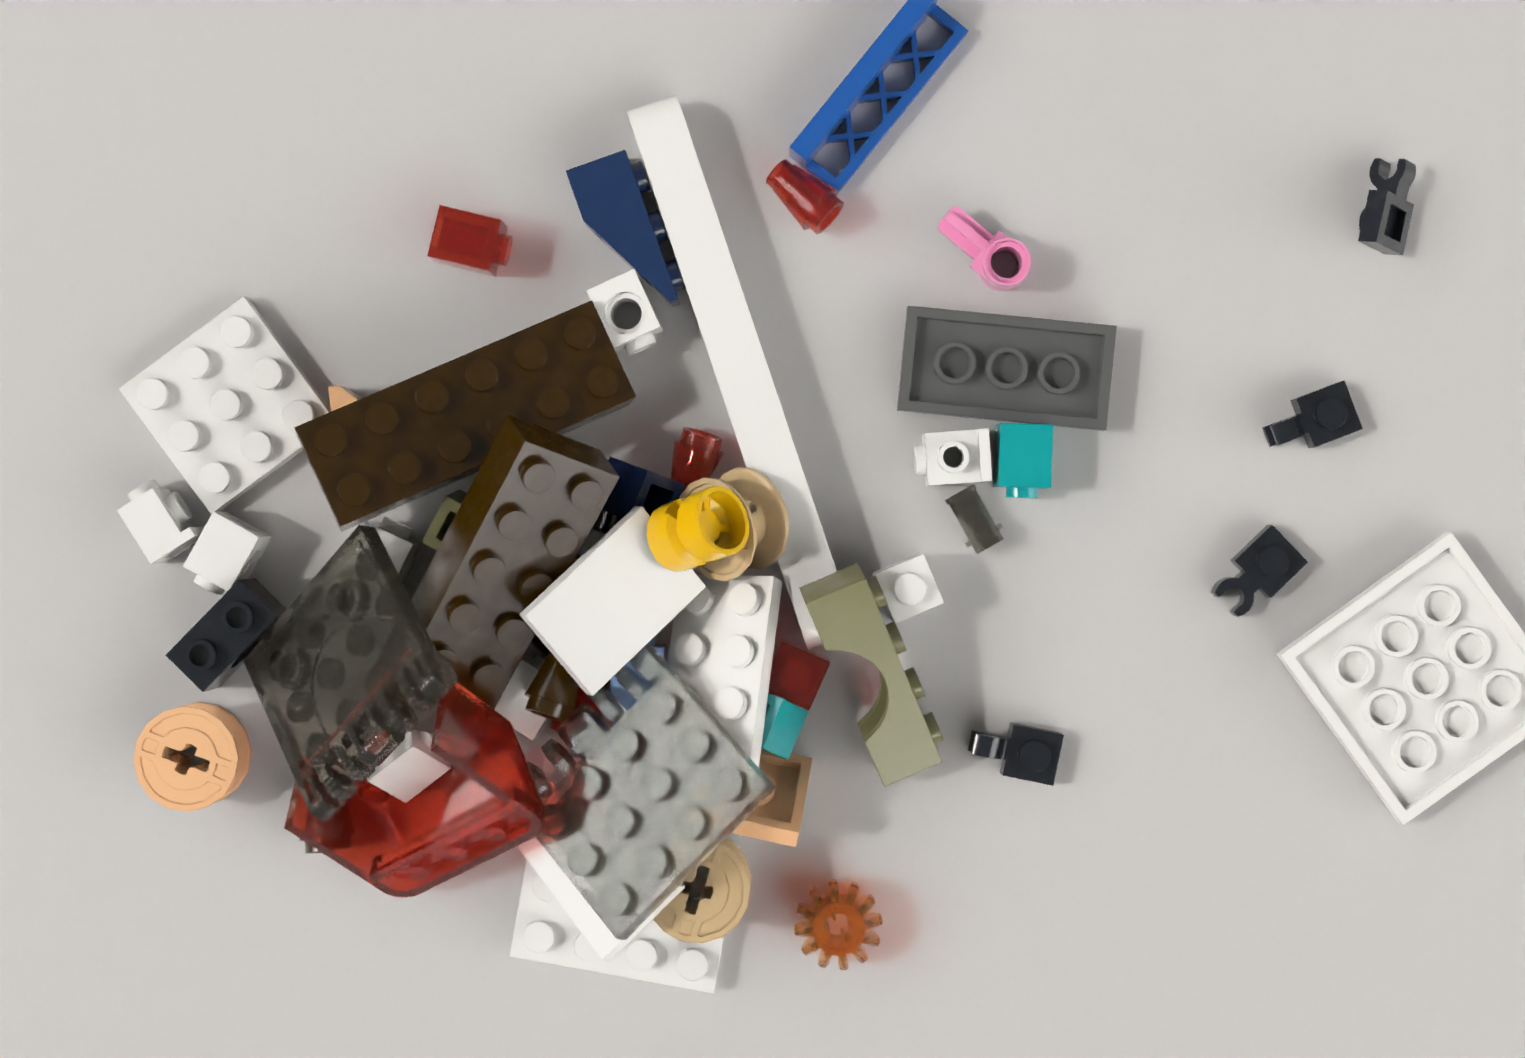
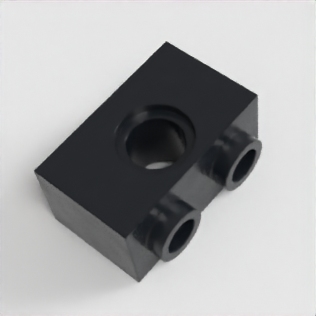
[165,578,291,692]

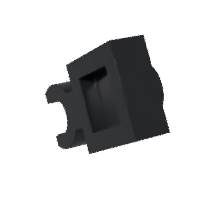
[1211,525,1308,617]

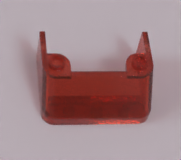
[284,677,545,898]

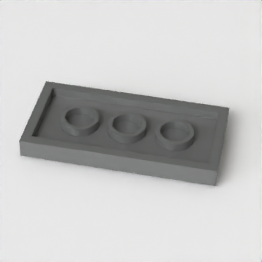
[897,306,1117,431]

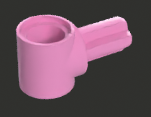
[938,206,1031,291]

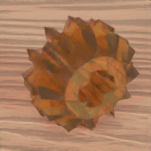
[794,879,883,970]

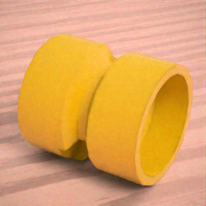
[646,486,749,572]

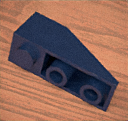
[566,150,685,307]

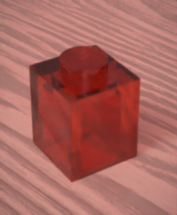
[427,205,513,277]
[768,638,831,711]

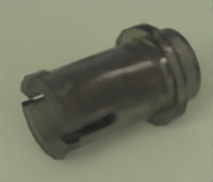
[945,484,1004,554]

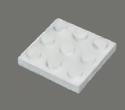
[119,296,331,514]

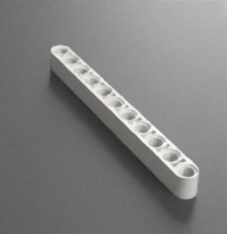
[627,95,837,650]

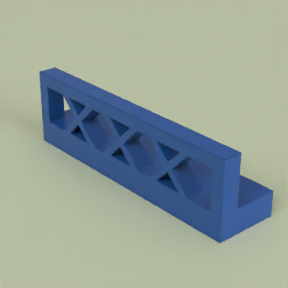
[789,0,969,195]

